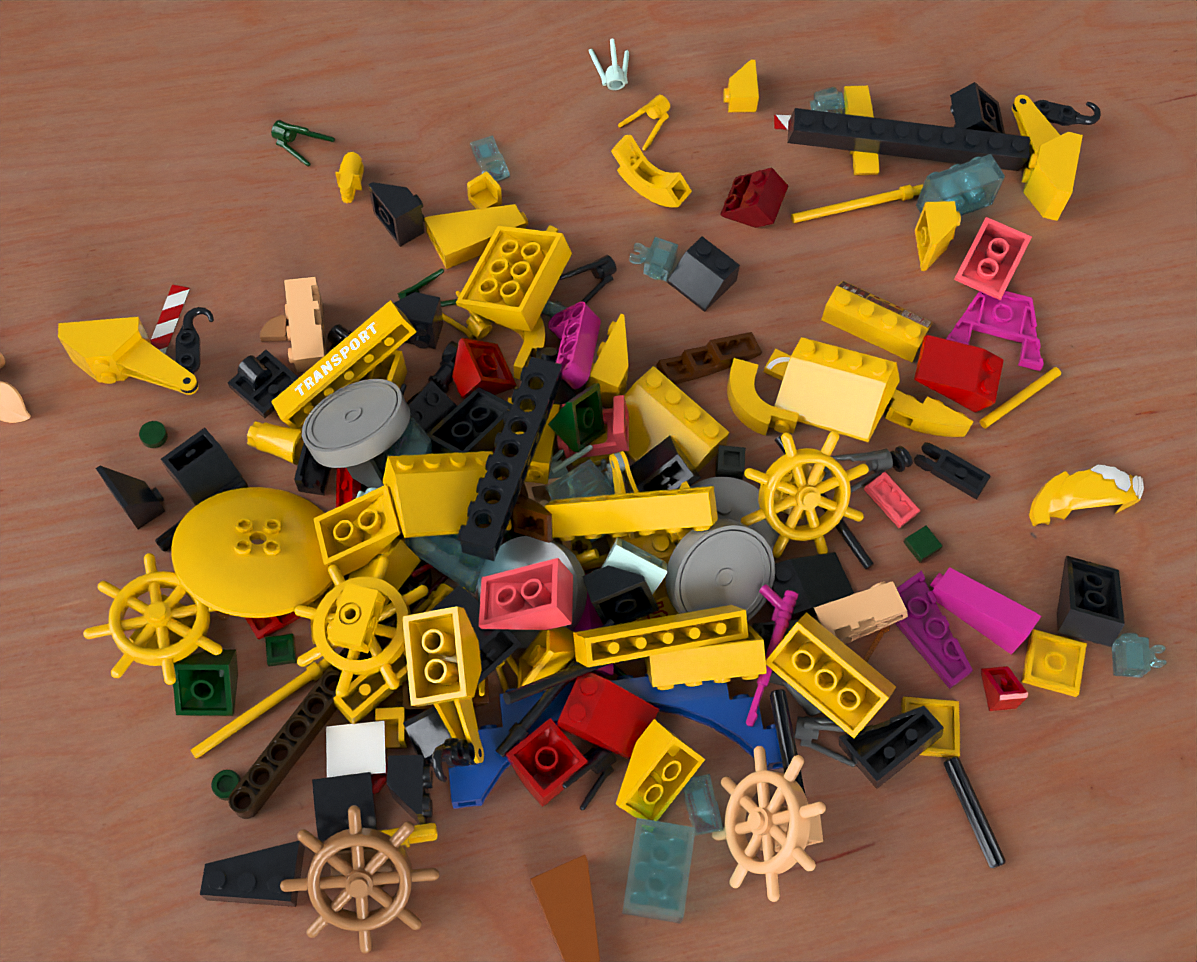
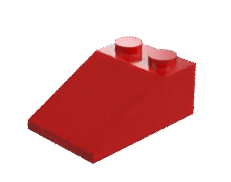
[914,335,1004,413]
[557,672,659,759]

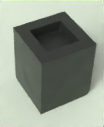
[715,445,746,480]

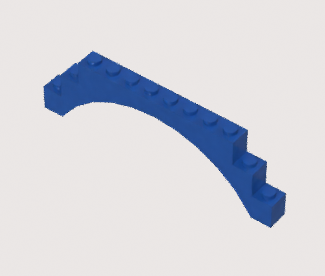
[448,673,783,809]

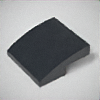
[312,772,377,842]

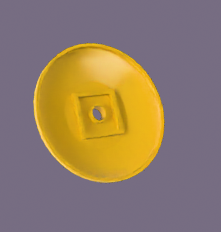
[171,487,333,618]

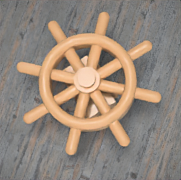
[712,746,826,902]

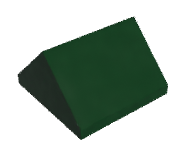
[548,383,605,452]

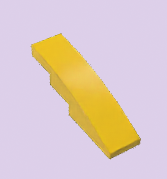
[844,85,879,175]

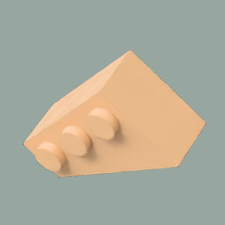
[284,277,327,372]

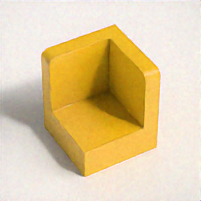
[467,171,502,209]
[375,707,407,749]

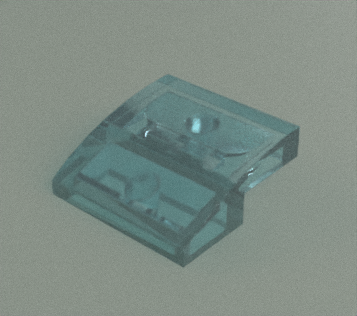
[545,459,615,500]

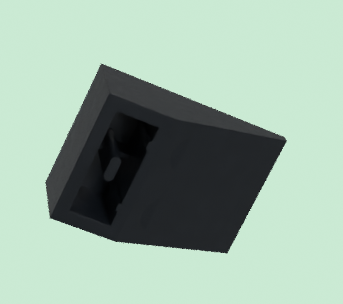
[431,585,522,685]

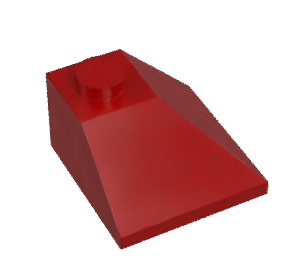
[452,338,516,399]
[506,718,588,807]

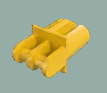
[335,152,364,203]

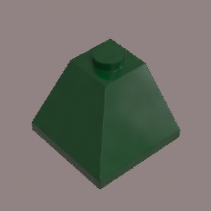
[173,649,238,716]

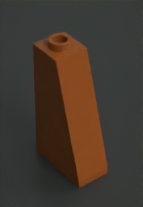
[530,855,600,962]

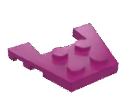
[946,291,1044,371]

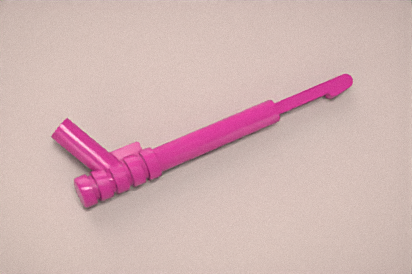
[746,584,798,727]

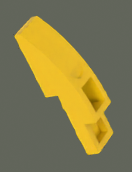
[885,389,974,437]

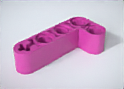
[548,301,601,389]

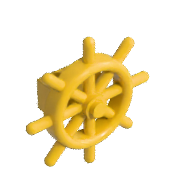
[741,431,869,558]
[83,553,222,685]
[294,556,429,698]

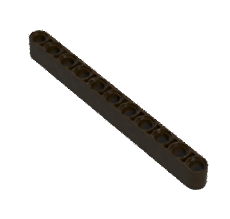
[228,560,432,819]

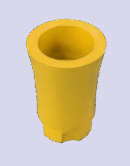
[247,421,304,465]

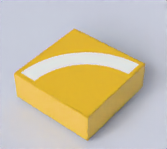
[764,349,791,381]

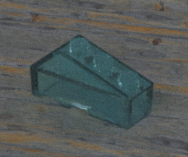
[405,534,487,595]

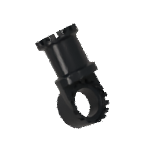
[428,341,458,393]

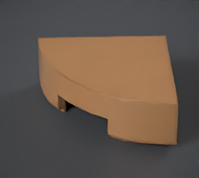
[260,315,288,342]

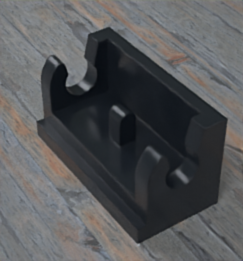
[294,443,332,496]

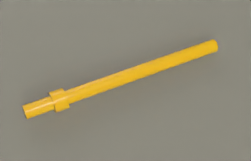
[791,183,931,223]
[190,652,338,759]

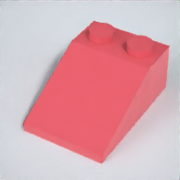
[954,217,1032,300]
[479,558,573,630]

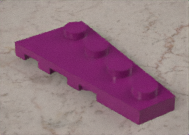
[895,570,973,689]

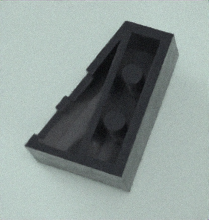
[839,706,944,789]
[200,841,305,907]

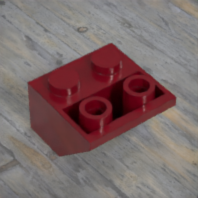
[720,167,789,228]

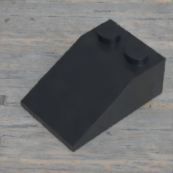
[425,387,513,454]
[772,552,854,621]
[1057,556,1125,647]

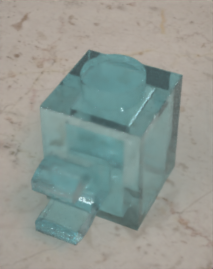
[629,237,678,281]
[1112,633,1167,678]

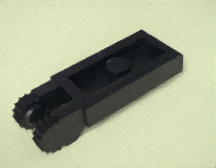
[913,442,991,500]

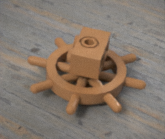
[280,805,439,953]

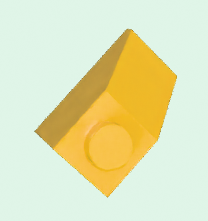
[723,60,759,112]

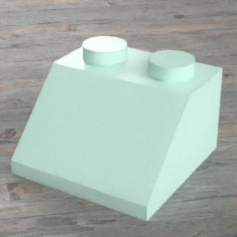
[602,537,668,594]

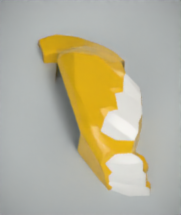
[1029,465,1144,526]

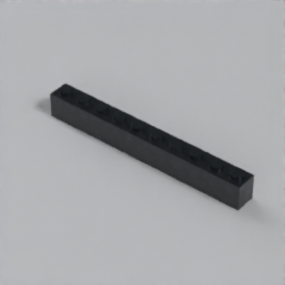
[787,108,1030,171]

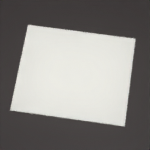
[326,721,386,777]

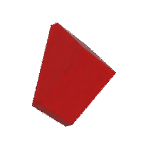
[981,666,1028,711]

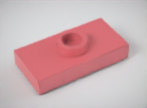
[864,472,920,528]

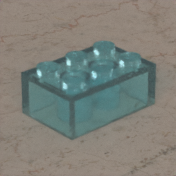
[916,154,1005,216]
[622,818,696,924]

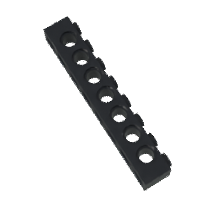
[458,357,562,561]

